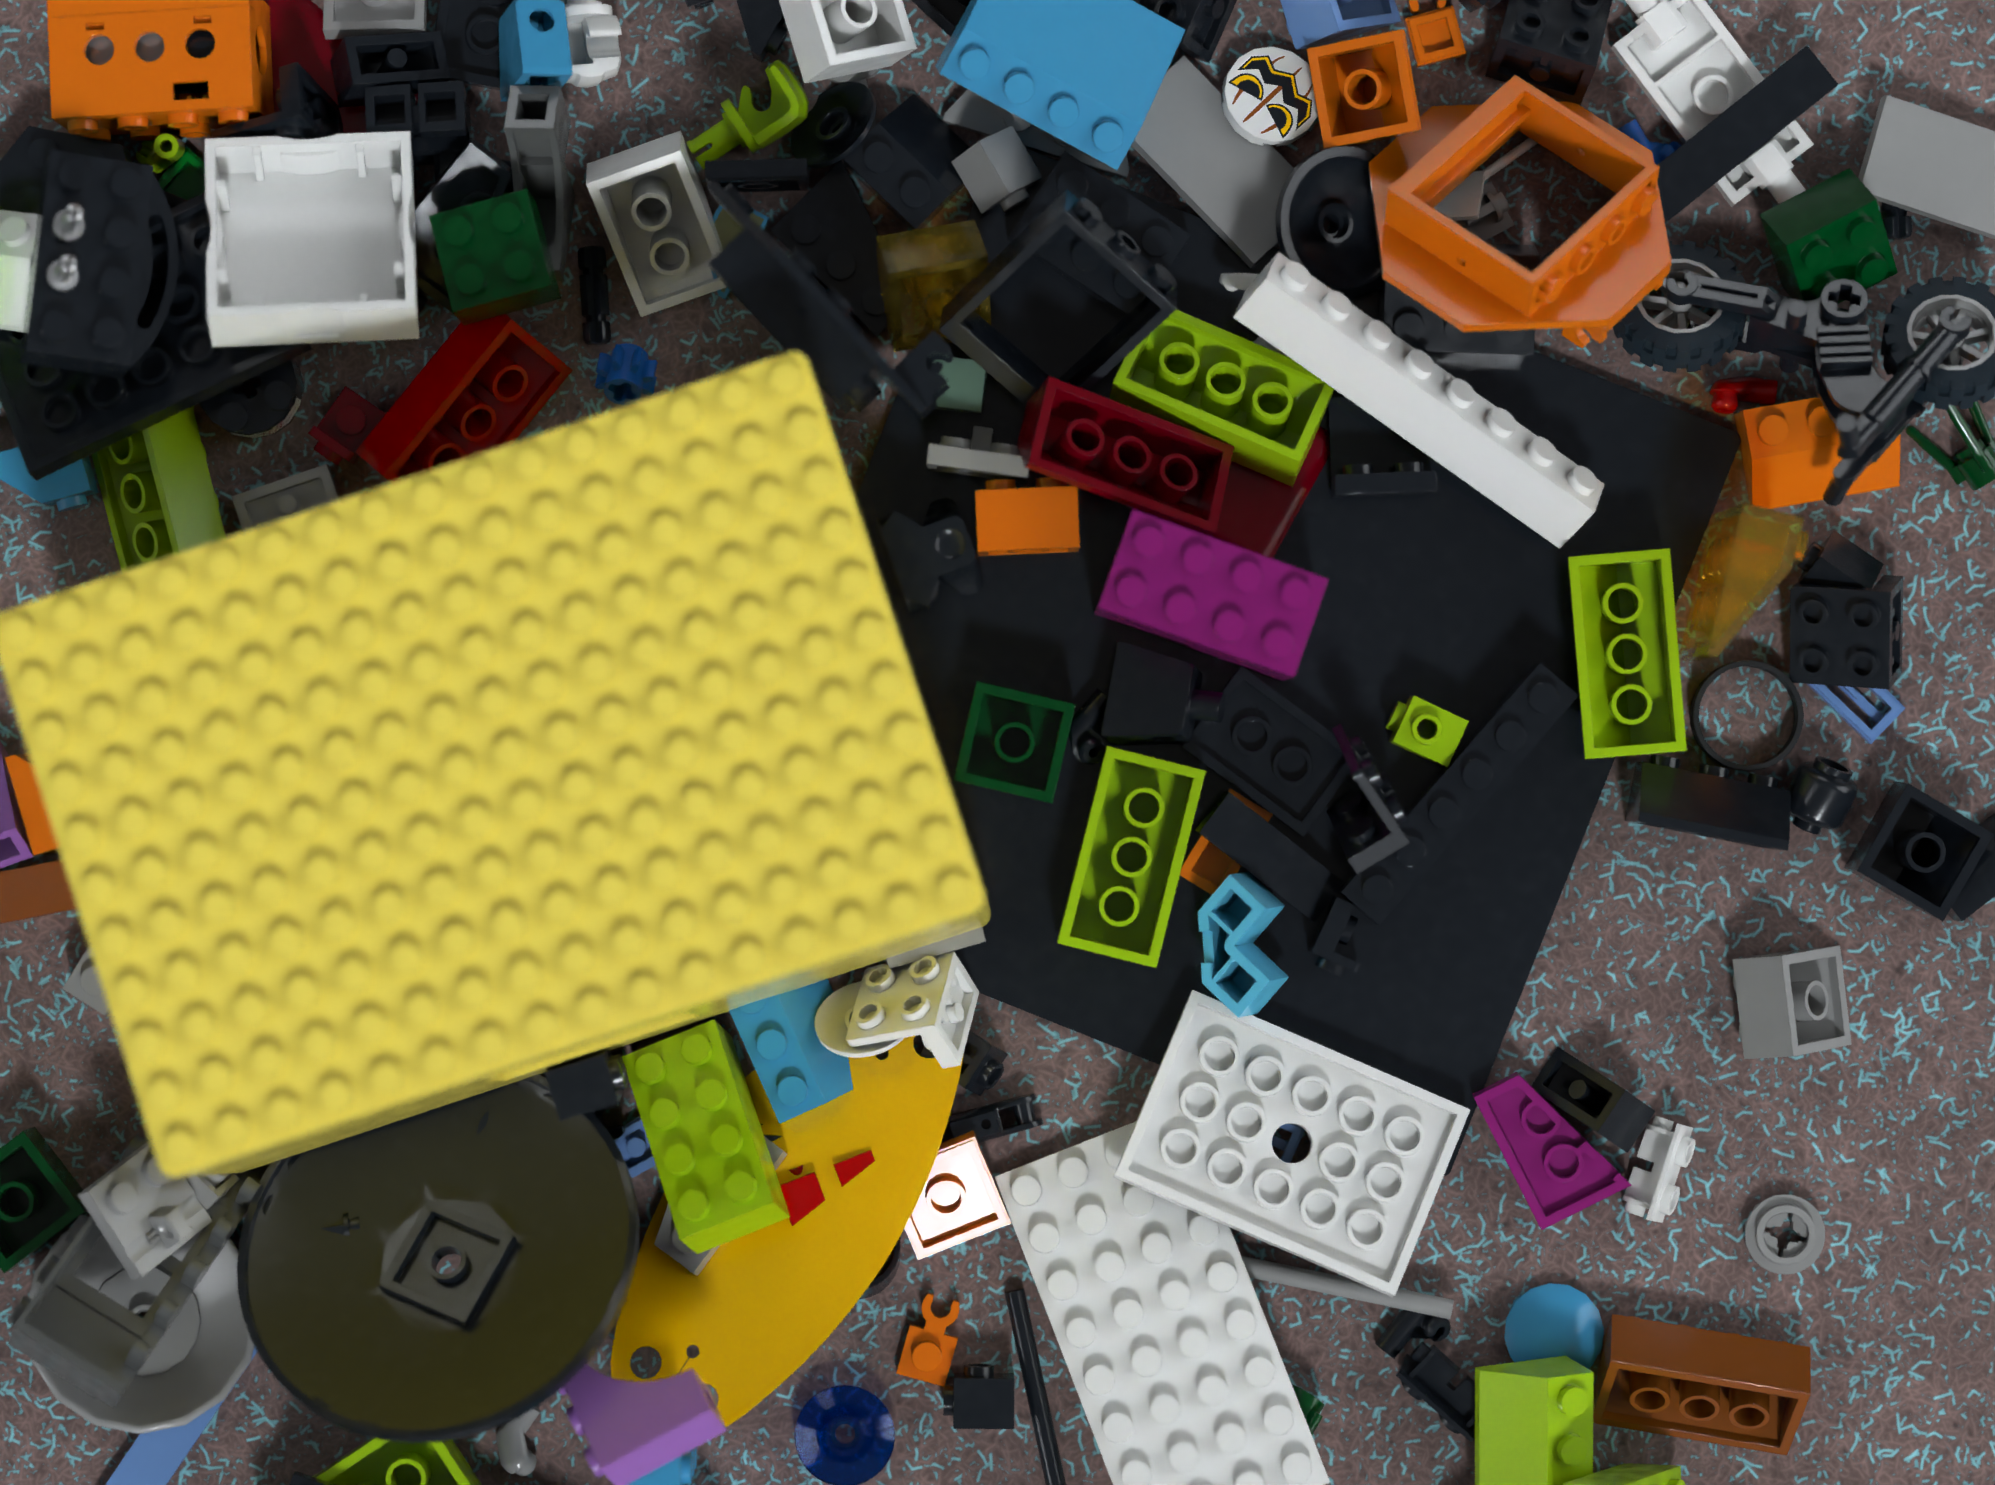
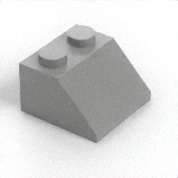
[1732,945,1852,1059]

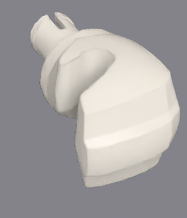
[565,0,622,88]

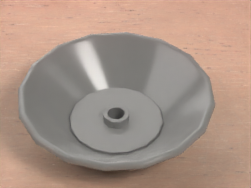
[29,1215,254,1434]

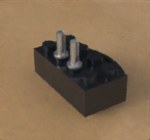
[20,149,179,378]

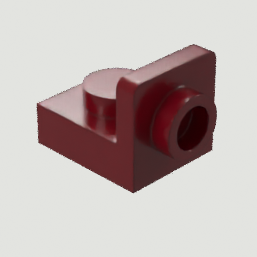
[308,386,386,466]

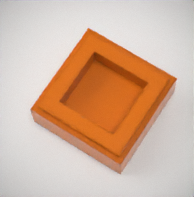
[1404,5,1466,68]

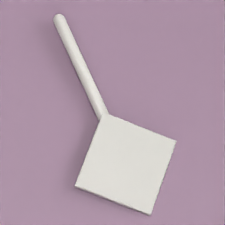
[1434,138,1538,221]

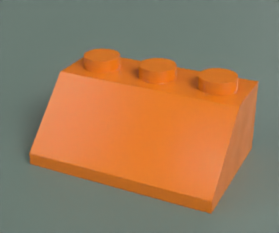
[1734,397,1901,513]

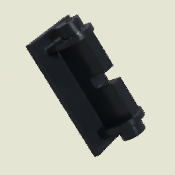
[1396,1342,1475,1442]

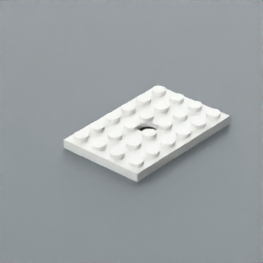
[1113,990,1470,1297]

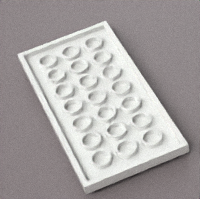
[994,1122,1330,1485]

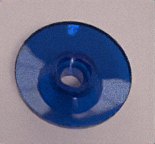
[794,1385,895,1485]

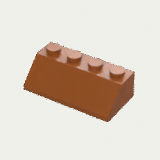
[1593,1314,1811,1455]

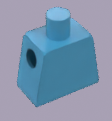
[499,0,573,102]

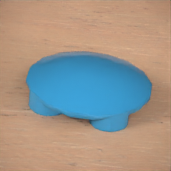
[1504,1283,1604,1369]

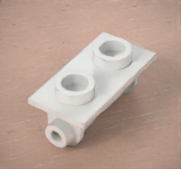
[1622,1115,1695,1223]

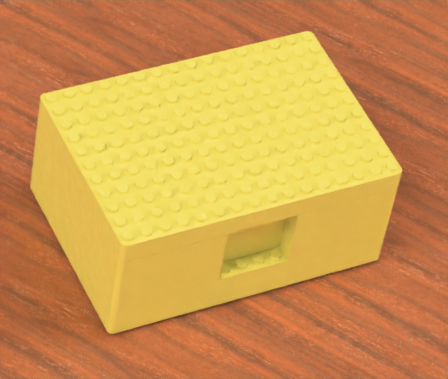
[0,351,991,1177]

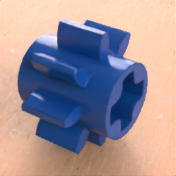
[595,343,658,406]

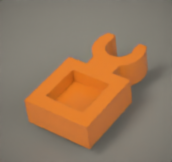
[896,1292,960,1387]

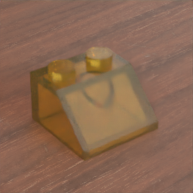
[876,220,991,352]

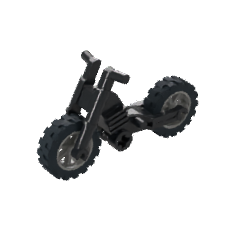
[1613,240,1995,506]

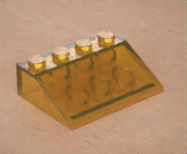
[1679,503,1808,662]

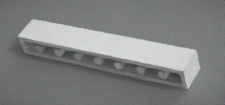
[1233,252,1605,549]

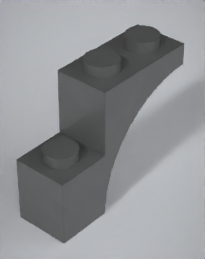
[504,85,575,281]

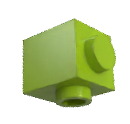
[1386,696,1469,767]

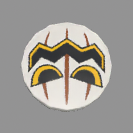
[1222,46,1318,147]

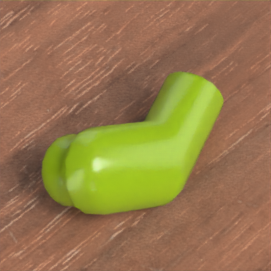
[136,133,185,173]

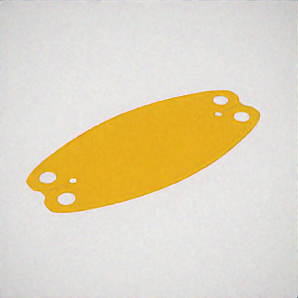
[610,1036,964,1427]

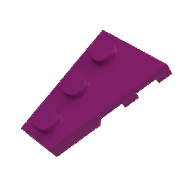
[1472,1072,1631,1230]

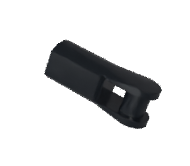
[948,1093,1043,1143]

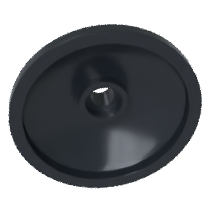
[1276,146,1381,298]

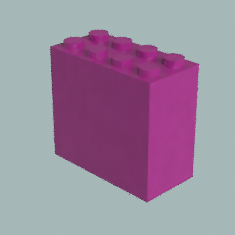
[1094,510,1329,681]

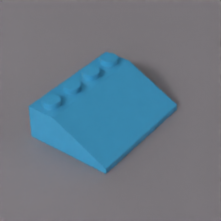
[935,0,1185,170]

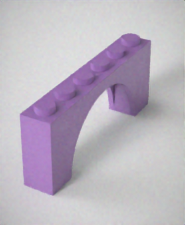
[559,1364,727,1485]

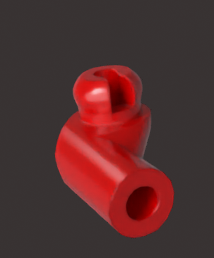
[1709,376,1778,414]

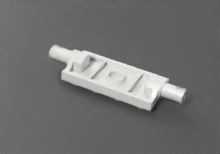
[1611,0,1814,207]

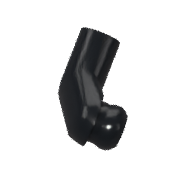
[1375,1310,1451,1359]

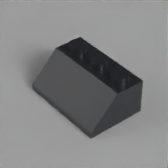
[1625,754,1791,851]

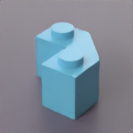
[1198,872,1289,1018]

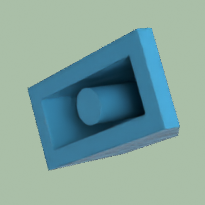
[0,447,99,512]

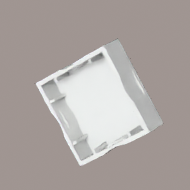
[205,131,419,347]

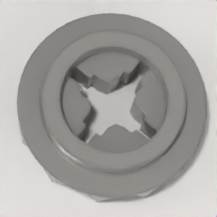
[1745,1194,1825,1275]

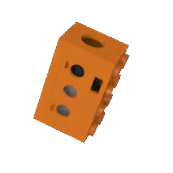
[47,0,274,142]

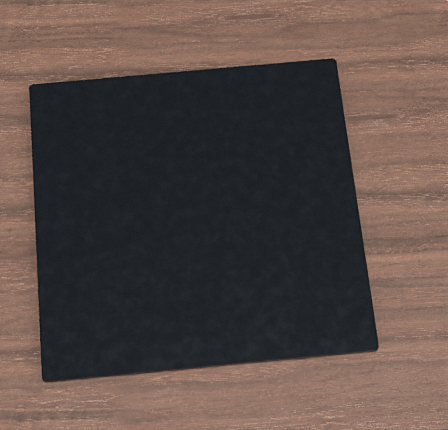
[855,148,1741,1177]

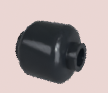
[1787,756,1858,835]

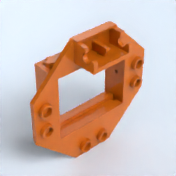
[1368,75,1672,348]

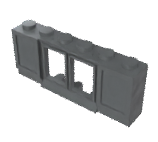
[8,1134,271,1408]

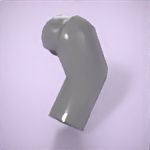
[496,1407,541,1476]

